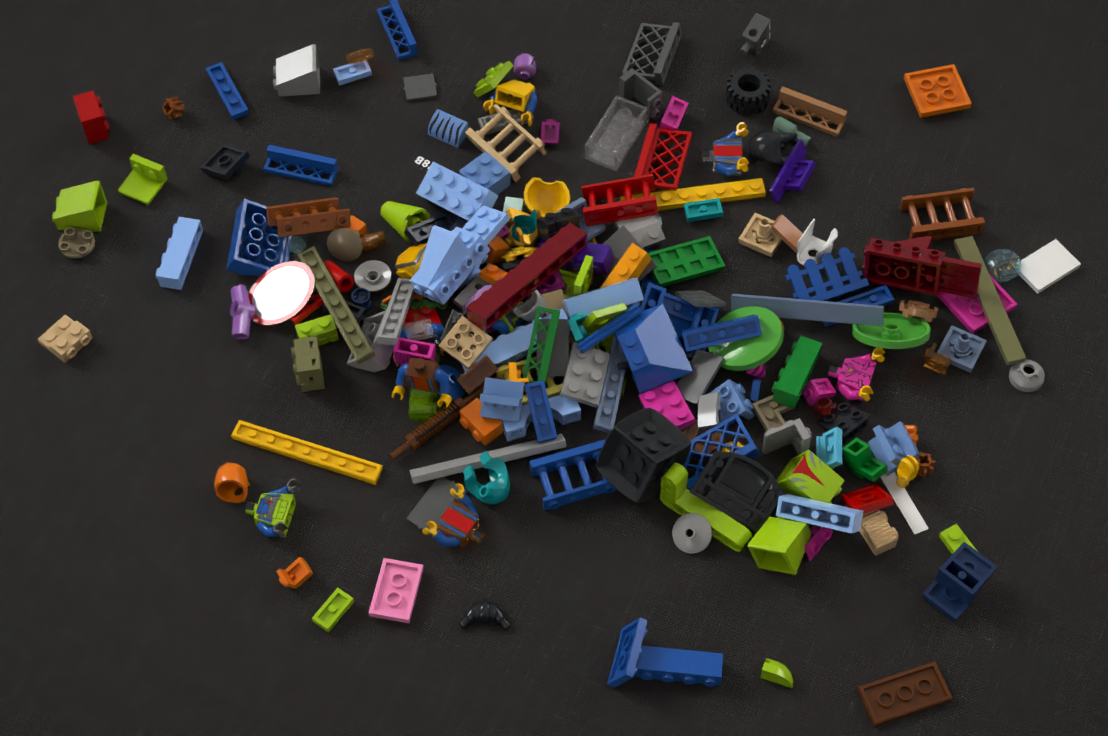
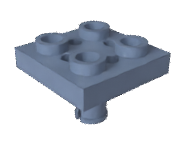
[935,325,987,373]

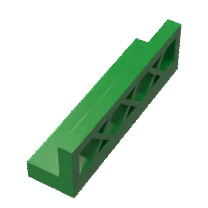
[523,306,560,384]

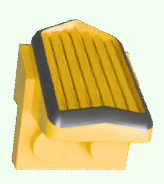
[395,243,427,279]

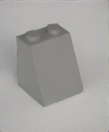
[273,44,320,97]

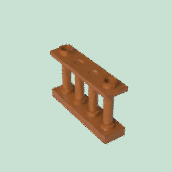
[900,188,985,240]
[266,197,351,237]

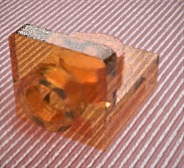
[923,343,951,375]

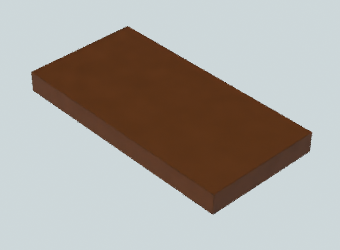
[857,661,953,727]

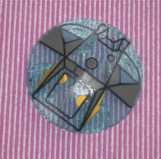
[984,249,1021,284]

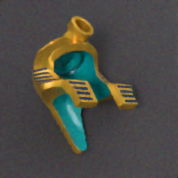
[504,208,540,248]

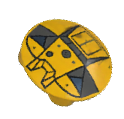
[501,246,537,262]

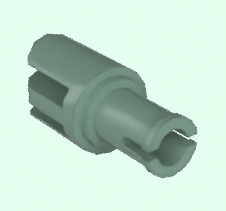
[772,117,811,147]

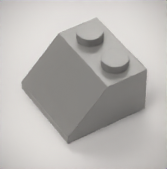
[615,215,665,250]

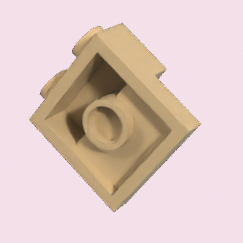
[38,315,92,363]

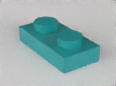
[683,198,723,222]

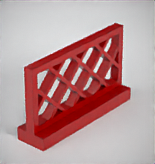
[634,123,692,191]

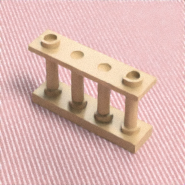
[465,104,546,182]

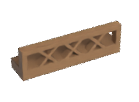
[773,86,848,137]

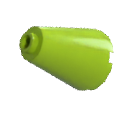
[381,201,430,243]

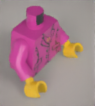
[828,347,885,402]

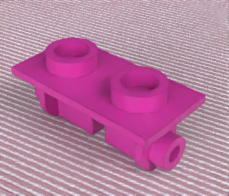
[804,525,833,561]

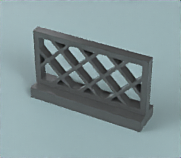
[622,22,682,85]

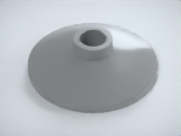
[354,260,392,292]
[672,513,712,554]

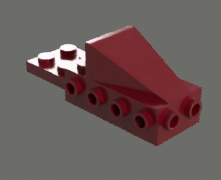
[862,236,982,299]

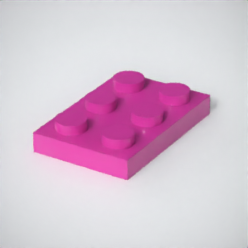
[638,381,696,430]

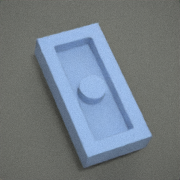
[333,58,372,86]

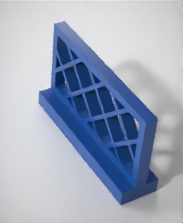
[683,413,761,490]

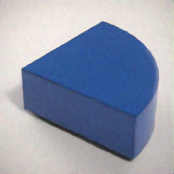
[750,378,761,401]

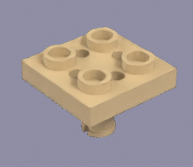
[738,213,782,257]
[438,316,493,369]

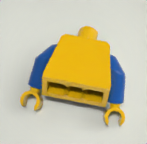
[483,80,537,126]

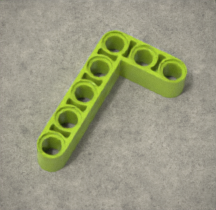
[660,463,752,552]

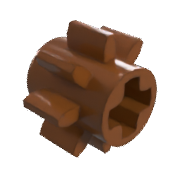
[163,97,185,119]
[916,451,936,478]

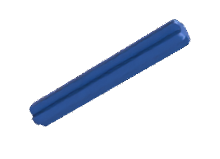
[577,305,642,353]

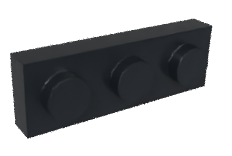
[404,212,454,246]

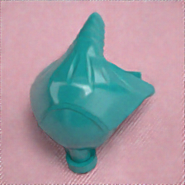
[463,451,510,504]

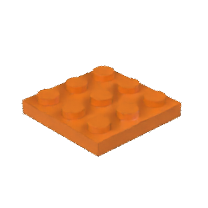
[904,64,972,118]

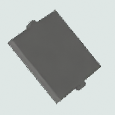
[403,73,437,102]

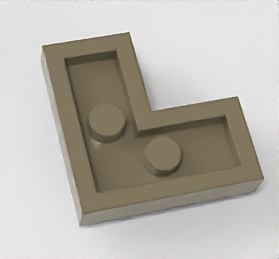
[752,395,794,431]

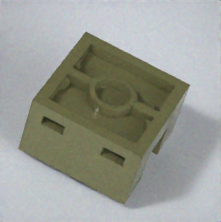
[291,336,325,392]

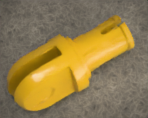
[896,455,919,488]

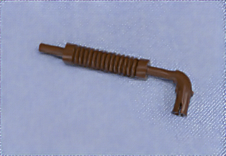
[389,377,503,461]

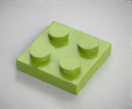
[473,61,514,97]

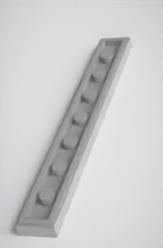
[409,434,567,484]

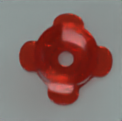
[813,398,837,416]

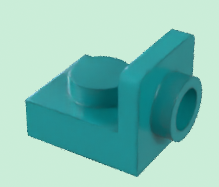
[567,312,589,343]

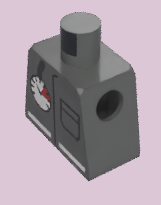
[739,13,771,57]

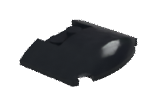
[690,451,784,532]

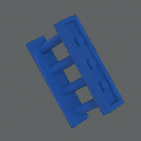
[530,440,617,510]

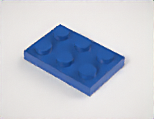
[607,617,648,688]

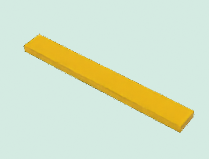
[231,420,383,485]

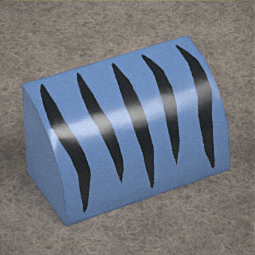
[428,109,468,148]

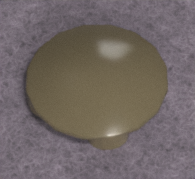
[58,227,95,258]
[327,228,363,262]

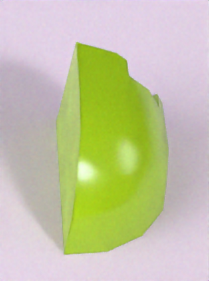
[760,658,793,688]

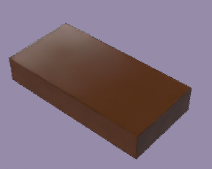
[457,355,499,394]

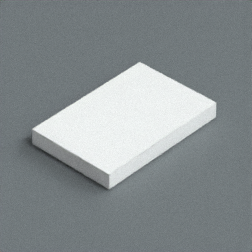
[1014,239,1081,294]

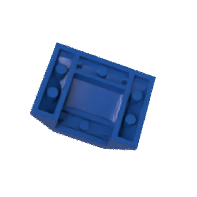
[640,282,719,358]
[613,303,693,394]

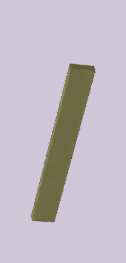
[954,236,1026,365]
[297,246,376,365]

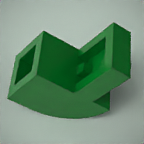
[842,437,888,482]

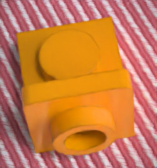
[508,362,529,392]

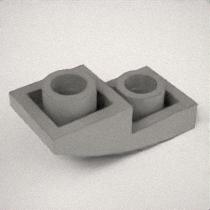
[698,392,721,430]

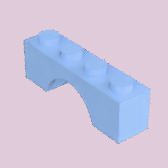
[500,394,581,442]

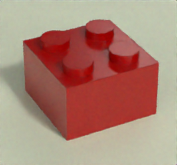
[73,90,110,144]

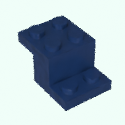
[922,542,997,623]

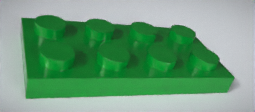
[648,236,726,287]

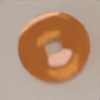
[346,48,374,64]

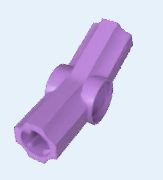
[230,284,255,340]

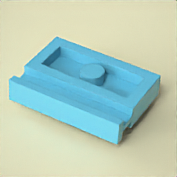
[816,427,842,469]

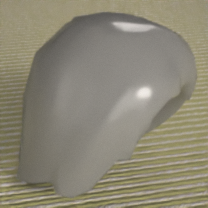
[513,290,547,321]

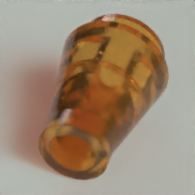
[360,231,386,252]

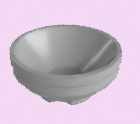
[1009,359,1045,392]

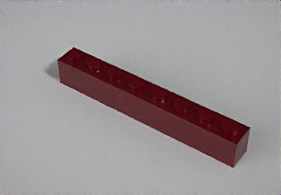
[467,223,587,332]

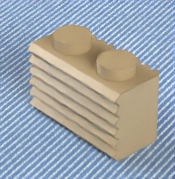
[860,509,899,556]

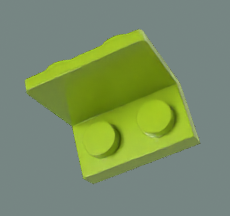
[118,154,168,205]

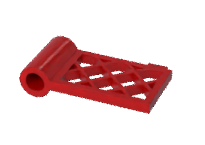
[289,260,354,325]

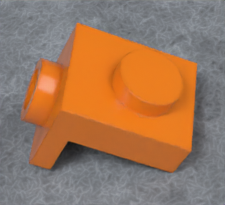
[276,557,313,589]

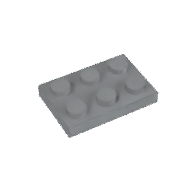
[560,342,610,407]

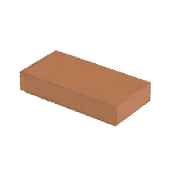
[770,214,803,253]

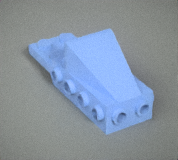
[409,205,510,305]

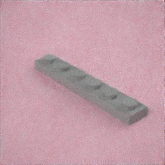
[377,278,415,345]

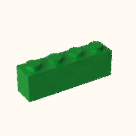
[771,336,822,409]

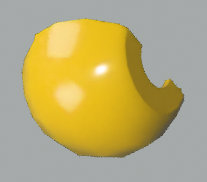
[524,177,570,218]

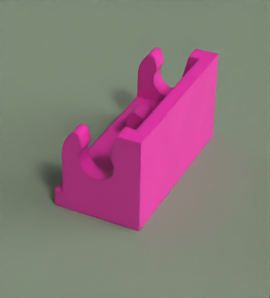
[659,96,689,137]

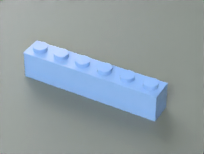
[462,308,573,372]

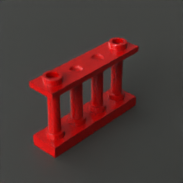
[581,174,659,227]

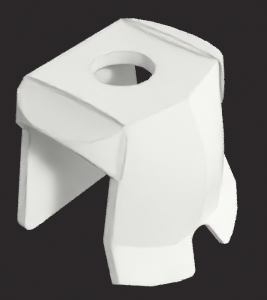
[797,219,838,265]

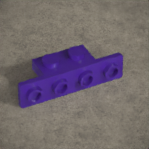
[770,140,816,203]

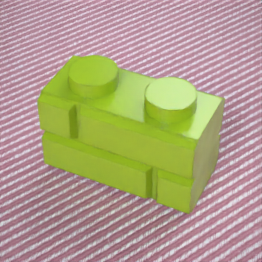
[295,315,339,346]

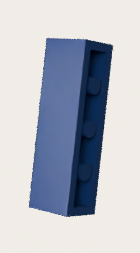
[636,645,723,687]

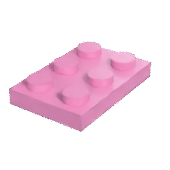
[369,558,424,623]

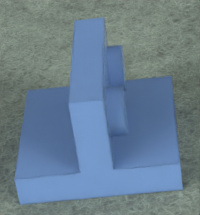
[480,377,525,422]
[868,421,920,476]

